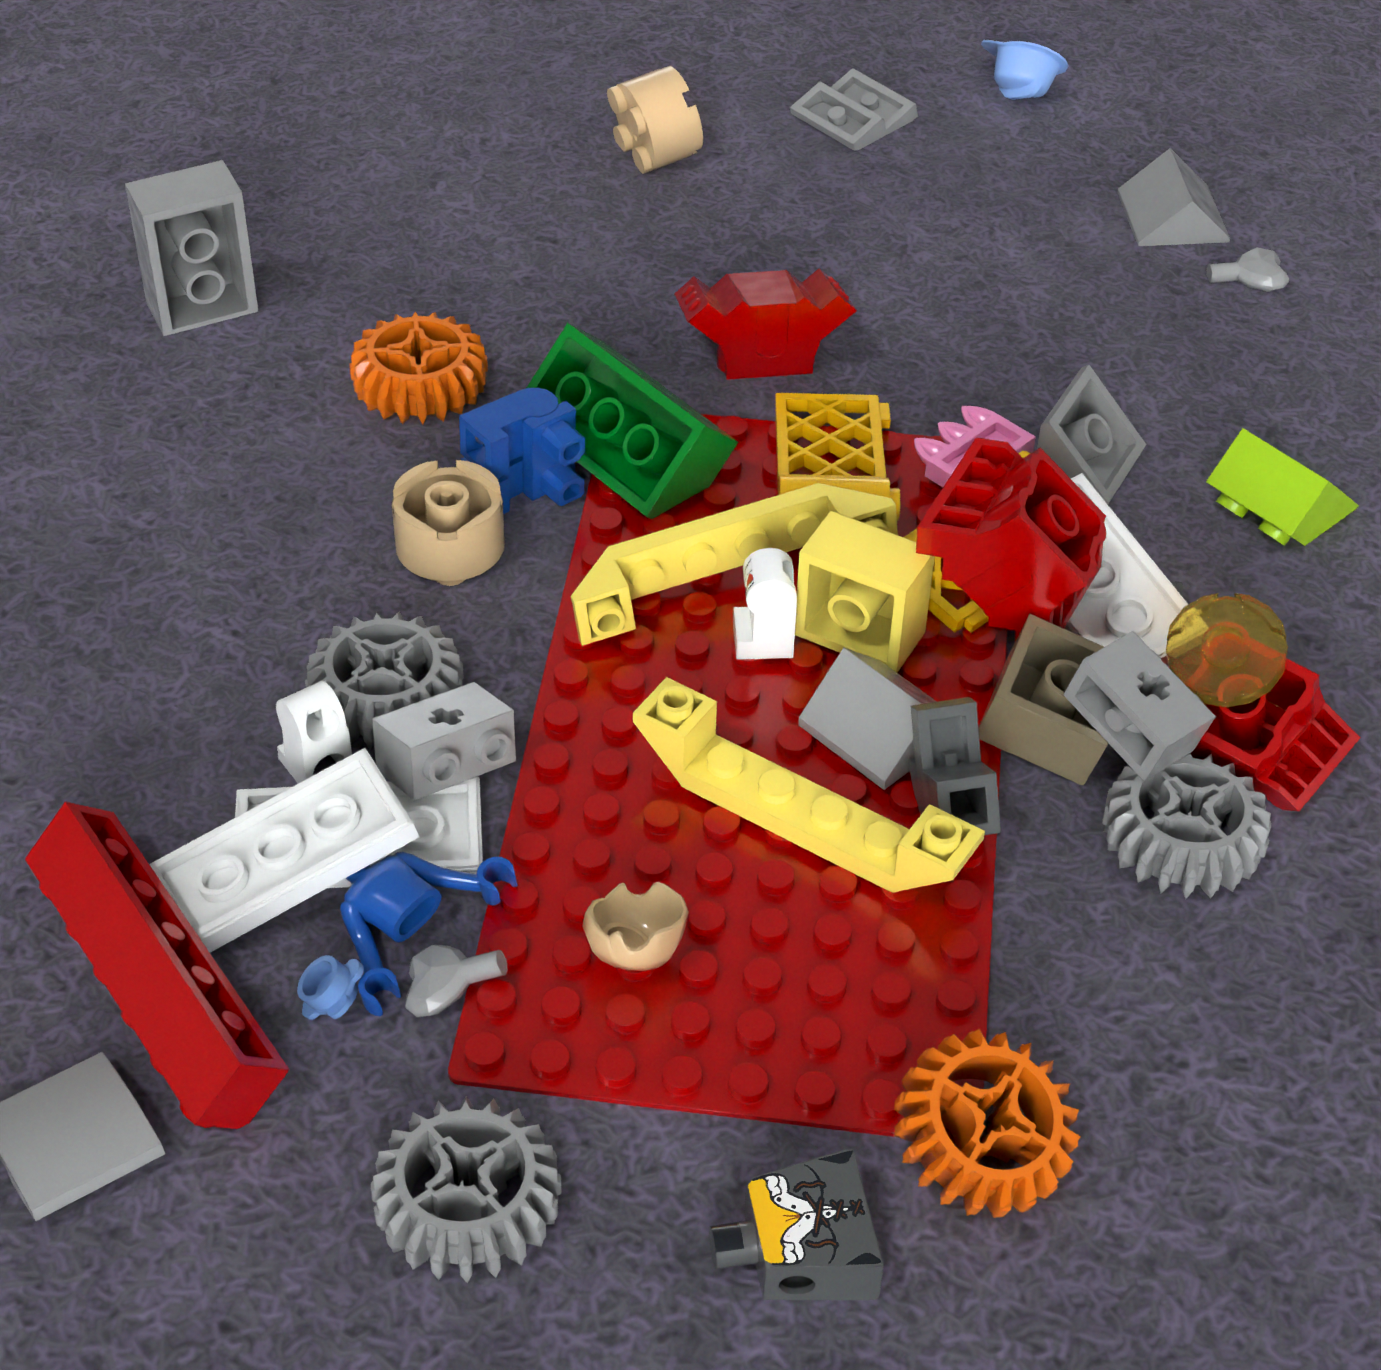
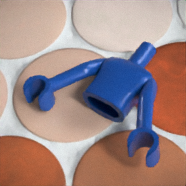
[340,852,518,1016]

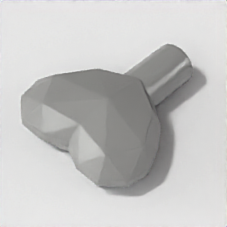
[1206,247,1289,292]
[405,944,508,1017]

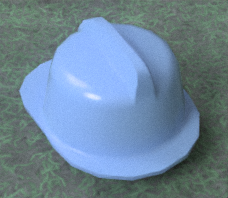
[981,40,1069,100]

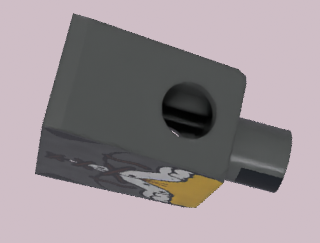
[709,1149,884,1300]

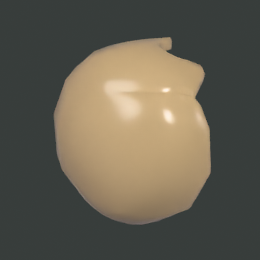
[582,882,689,971]

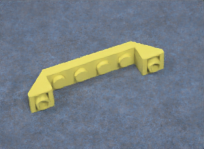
[571,483,898,646]
[633,677,985,893]

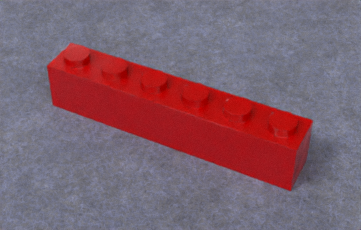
[25,801,290,1129]

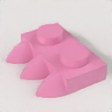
[914,406,1036,487]

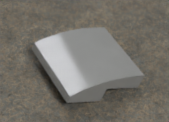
[790,68,918,151]
[0,1052,165,1221]

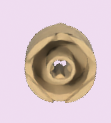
[607,66,703,174]
[392,460,505,586]

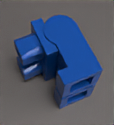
[459,388,585,514]

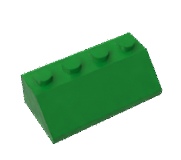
[526,323,738,519]

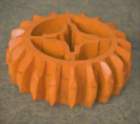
[349,311,488,425]
[893,1029,1081,1218]

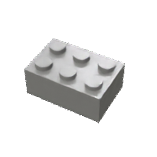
[125,160,258,336]

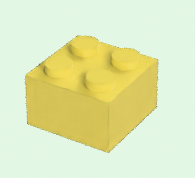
[795,511,935,673]

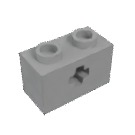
[1063,631,1216,782]
[372,682,516,801]

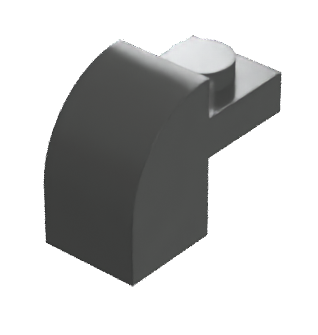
[909,697,1001,835]

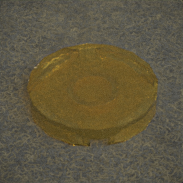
[1166,593,1288,707]

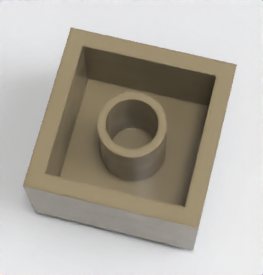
[978,614,1108,786]

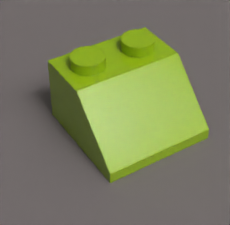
[1206,428,1359,546]

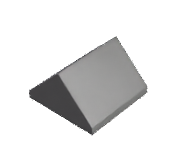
[1117,148,1230,246]
[1037,364,1147,504]
[798,647,937,790]

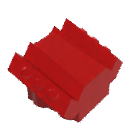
[674,268,857,380]
[916,437,1107,641]
[1171,628,1361,812]

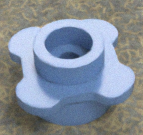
[297,955,364,1020]

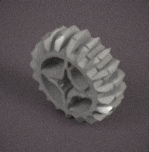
[305,611,464,750]
[1102,753,1271,899]
[371,1096,562,1283]

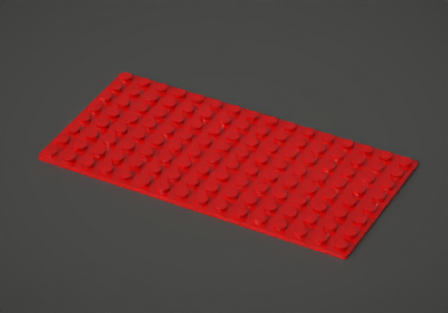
[448,414,1007,1144]

